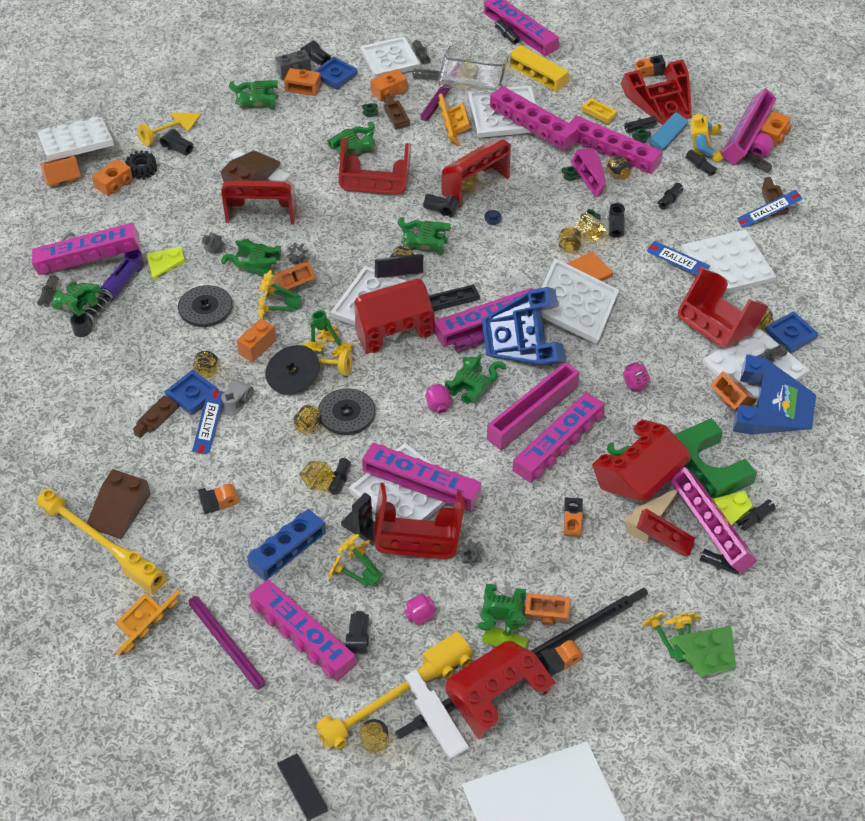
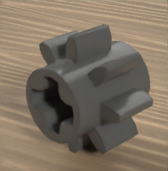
[201,232,225,253]
[286,242,309,264]
[458,538,484,566]

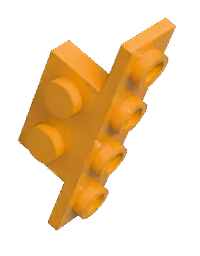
[438,93,472,146]
[115,590,181,656]

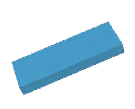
[649,112,689,151]

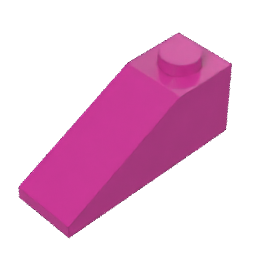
[570,148,606,197]

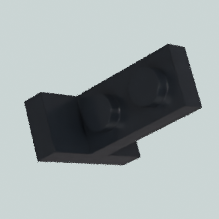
[341,493,375,546]

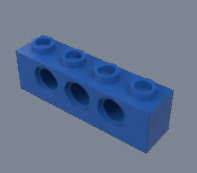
[247,509,326,581]

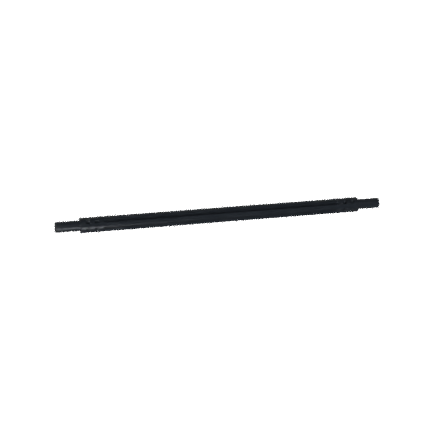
[395,587,648,739]

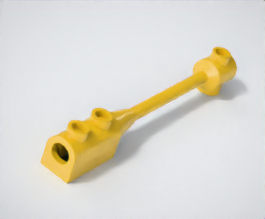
[36,489,167,595]
[316,631,473,750]

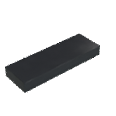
[374,254,424,278]
[429,284,480,312]
[277,753,328,821]

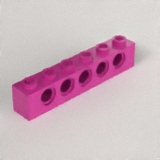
[490,86,579,151]
[569,115,663,174]
[670,467,758,574]

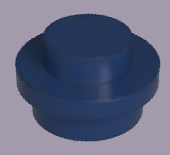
[484,210,502,225]

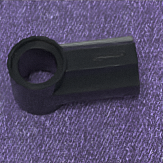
[300,40,331,66]
[159,129,194,155]
[423,193,460,218]
[608,203,625,238]
[345,611,369,654]

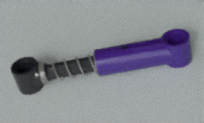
[70,249,144,337]

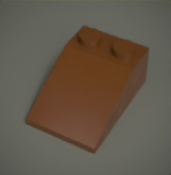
[220,150,281,182]
[87,469,151,539]

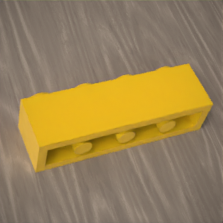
[508,45,569,92]

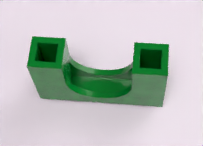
[674,418,757,499]

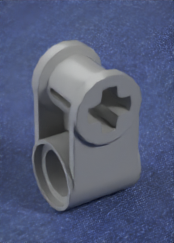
[221,380,254,416]

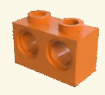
[272,261,316,291]

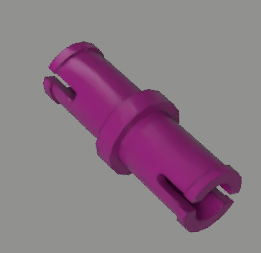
[453,331,485,352]

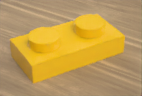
[581,98,618,124]

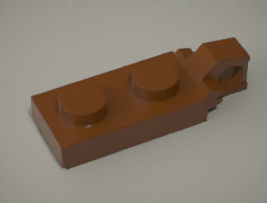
[383,94,410,129]
[761,177,789,216]
[133,395,179,438]

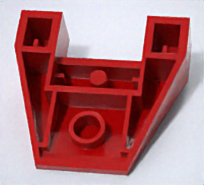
[620,59,692,125]

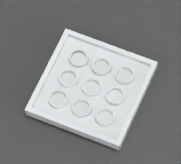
[468,85,536,138]
[38,117,114,161]
[681,230,776,294]
[541,258,619,344]
[331,266,428,341]
[702,326,810,408]
[349,443,446,520]

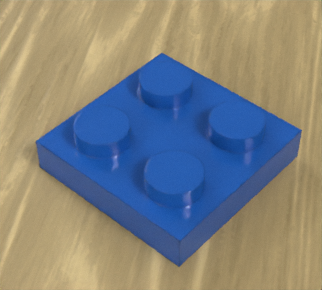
[313,57,358,89]
[765,311,819,353]
[165,370,219,415]

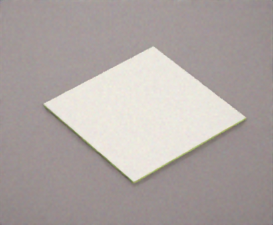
[462,741,625,821]

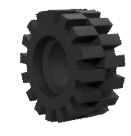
[125,150,157,180]

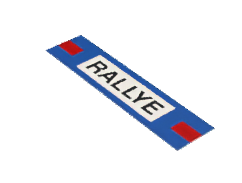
[737,190,803,229]
[647,241,710,275]
[192,388,224,455]

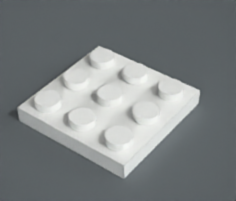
[360,36,420,78]

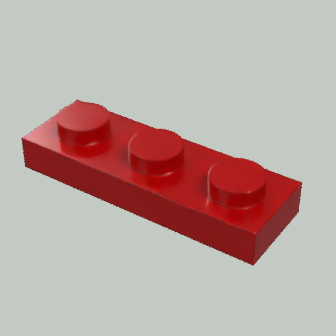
[636,508,695,557]

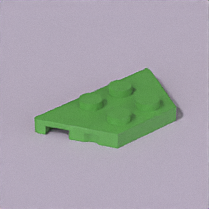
[669,626,736,677]

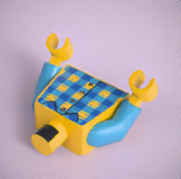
[691,114,724,163]

